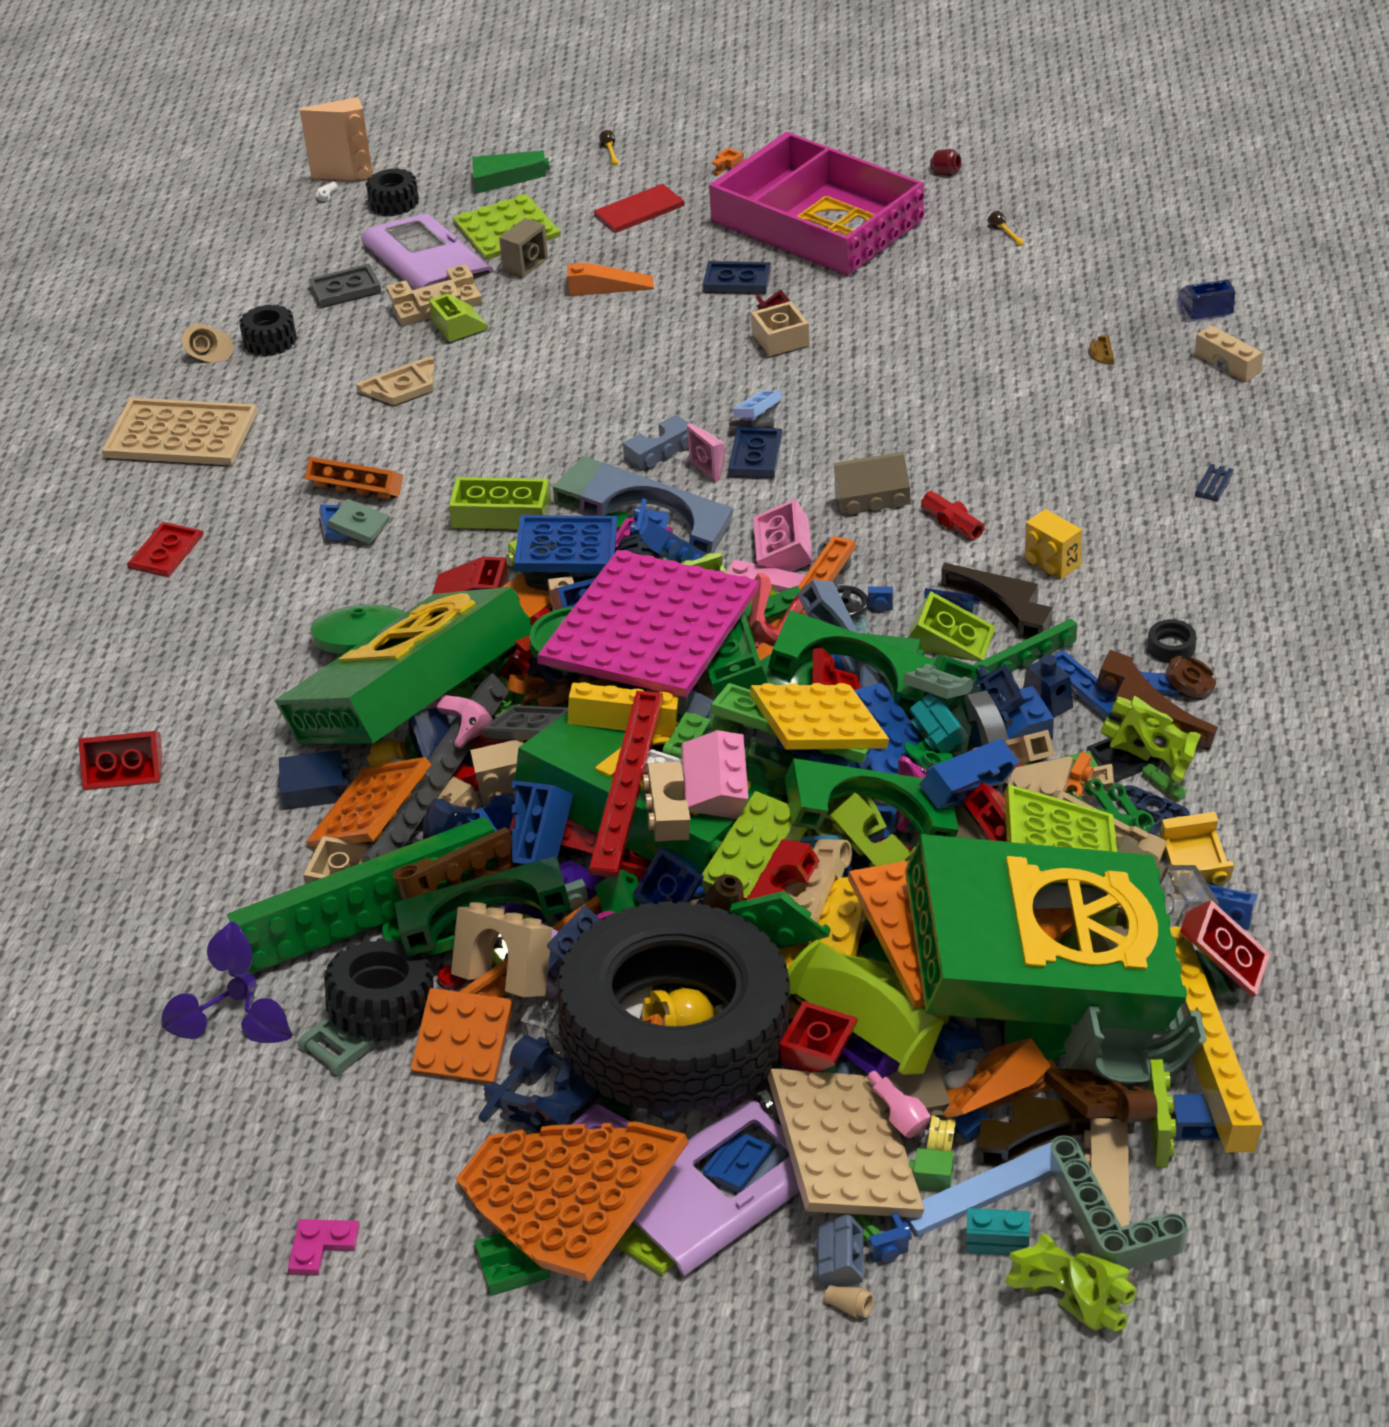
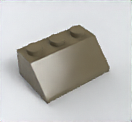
[834,452,910,515]

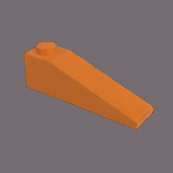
[567,262,654,296]
[943,1038,1051,1118]

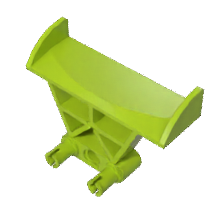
[788,940,951,1075]

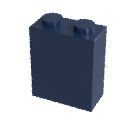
[279,749,350,810]

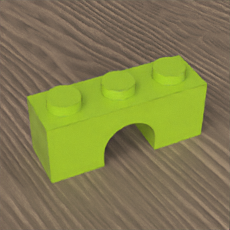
[831,793,910,867]

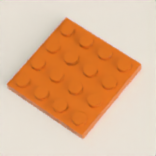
[306,757,432,849]

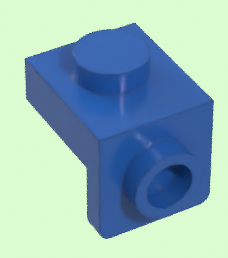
[869,1213,912,1263]

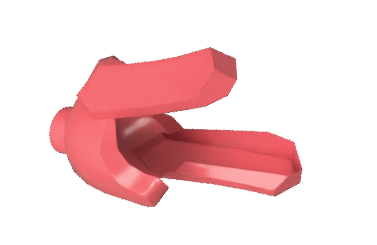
[748,573,803,649]

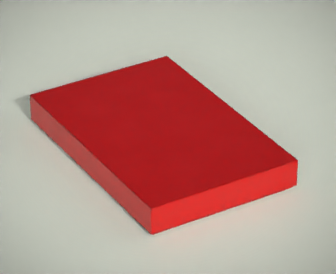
[127,522,204,577]

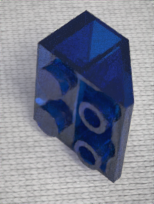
[1178,279,1235,320]

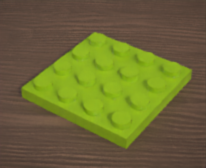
[453,194,561,260]
[1004,784,1117,852]

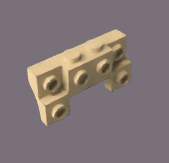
[386,264,482,326]

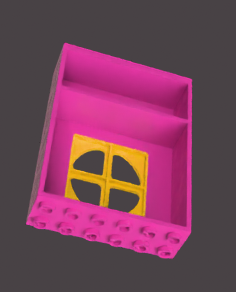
[709,131,925,275]

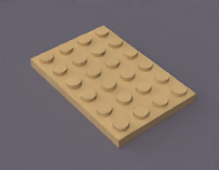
[102,398,258,465]
[768,1068,925,1218]

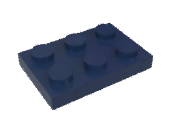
[703,261,771,293]
[728,427,783,478]

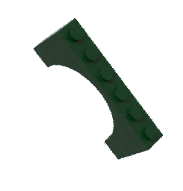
[395,856,571,957]

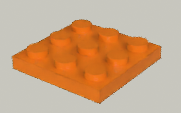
[410,988,514,1083]

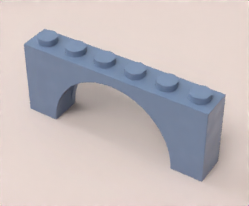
[579,463,733,554]

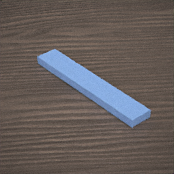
[904,1142,1053,1237]

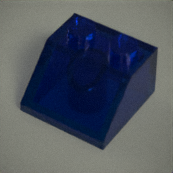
[632,847,705,904]

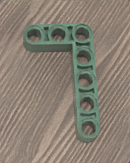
[1050,1136,1188,1269]

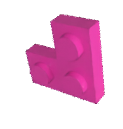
[288,1219,360,1275]

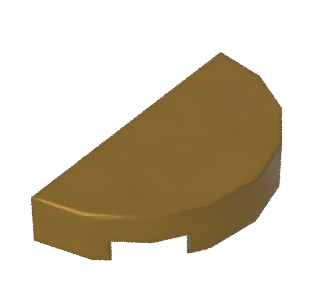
[1089,334,1114,365]

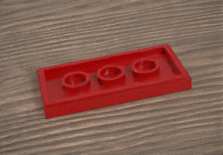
[594,184,685,233]

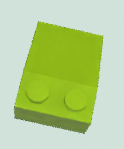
[907,591,996,661]

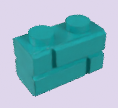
[909,693,968,753]
[966,1208,1030,1255]

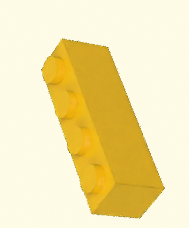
[567,682,679,736]

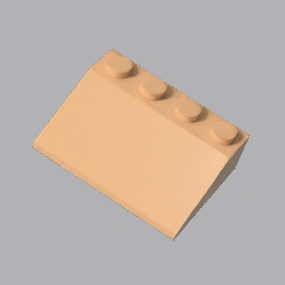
[299,97,373,181]

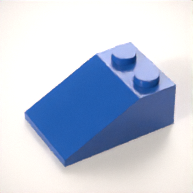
[961,686,1054,748]

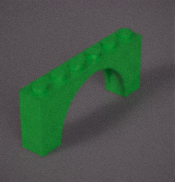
[768,610,936,718]
[785,758,959,837]

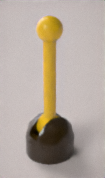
[599,130,619,165]
[988,211,1024,246]

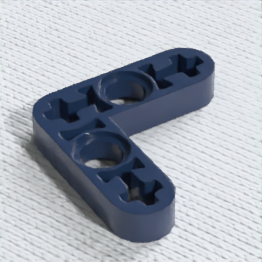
[1118,785,1190,858]

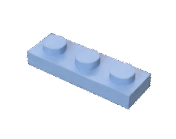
[733,391,782,421]

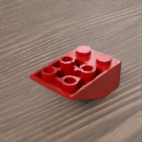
[432,557,509,594]

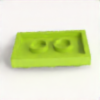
[1148,1059,1176,1168]

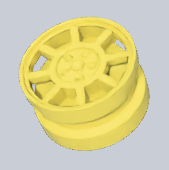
[926,1115,956,1151]

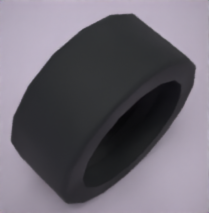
[1147,619,1197,663]

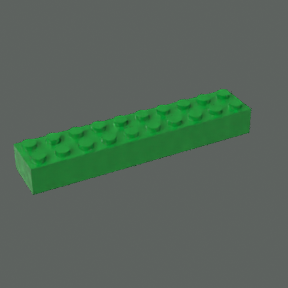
[227,816,495,974]

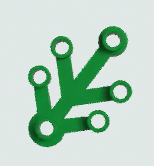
[1073,778,1154,833]

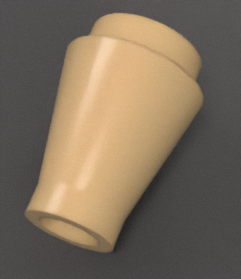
[824,1285,874,1319]

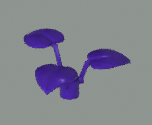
[161,921,293,1043]

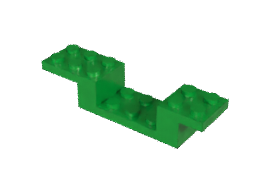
[707,610,769,696]

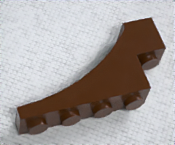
[1095,650,1218,750]

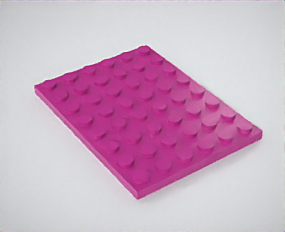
[538,550,759,698]

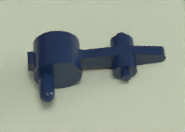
[479,1035,563,1123]

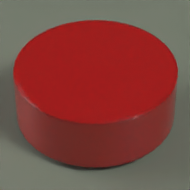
[438,965,466,990]

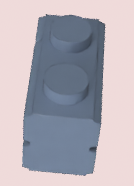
[814,1215,863,1288]

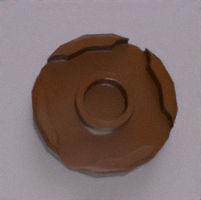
[1166,656,1217,698]

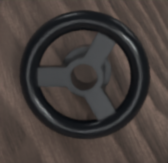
[836,585,869,619]

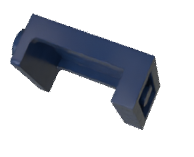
[547,906,600,982]

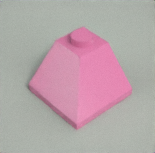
[687,423,726,482]

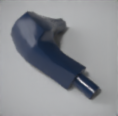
[423,799,472,840]

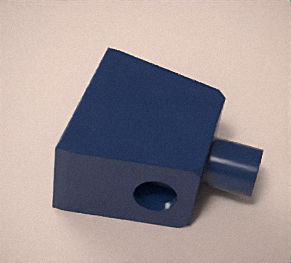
[1023,654,1073,718]

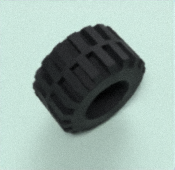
[366,168,419,216]
[239,304,297,356]

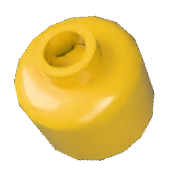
[367,737,408,766]

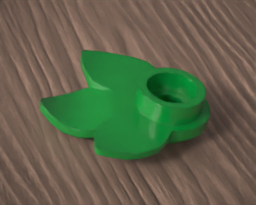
[904,740,953,771]

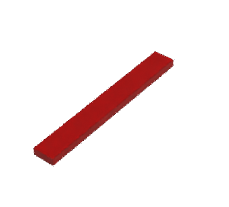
[589,690,664,878]

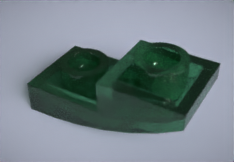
[1195,950,1240,1005]

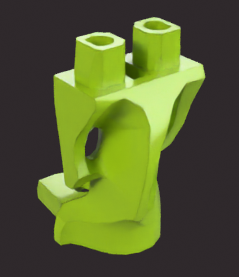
[1100,696,1201,783]
[1005,1233,1137,1332]

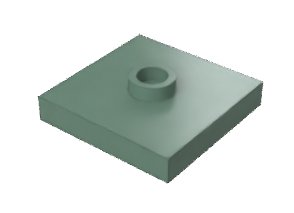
[327,499,390,544]

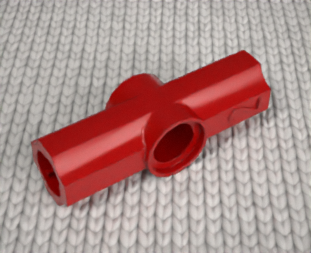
[921,490,985,540]

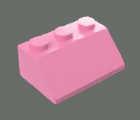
[753,498,813,572]
[681,730,748,819]

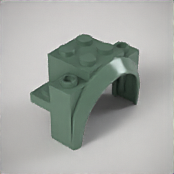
[1064,1006,1207,1084]

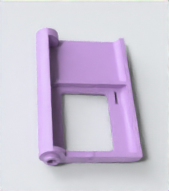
[633,1099,800,1276]

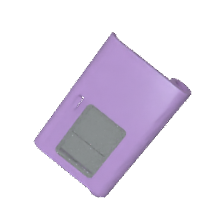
[361,214,494,290]

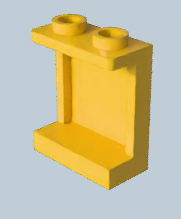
[1159,812,1234,889]

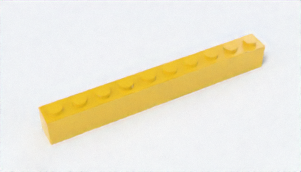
[1170,927,1263,1152]

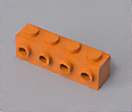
[305,456,403,500]

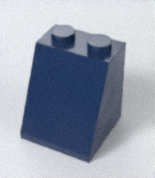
[408,708,481,764]

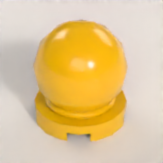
[642,988,715,1026]

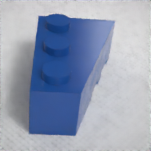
[919,738,1020,809]
[512,780,573,866]

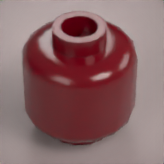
[930,149,962,175]

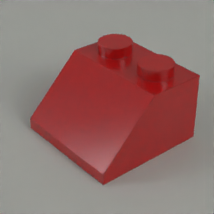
[779,1001,858,1073]

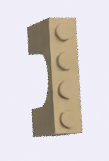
[451,902,552,997]

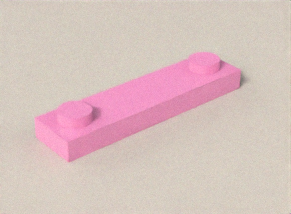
[727,559,805,592]

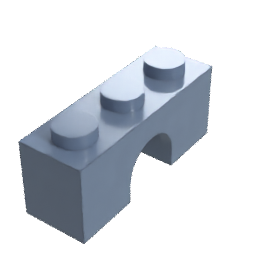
[623,415,689,471]

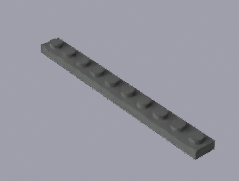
[361,673,509,862]

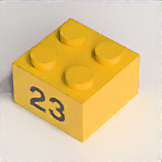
[1025,509,1082,579]

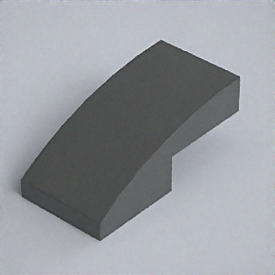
[963,691,1009,746]

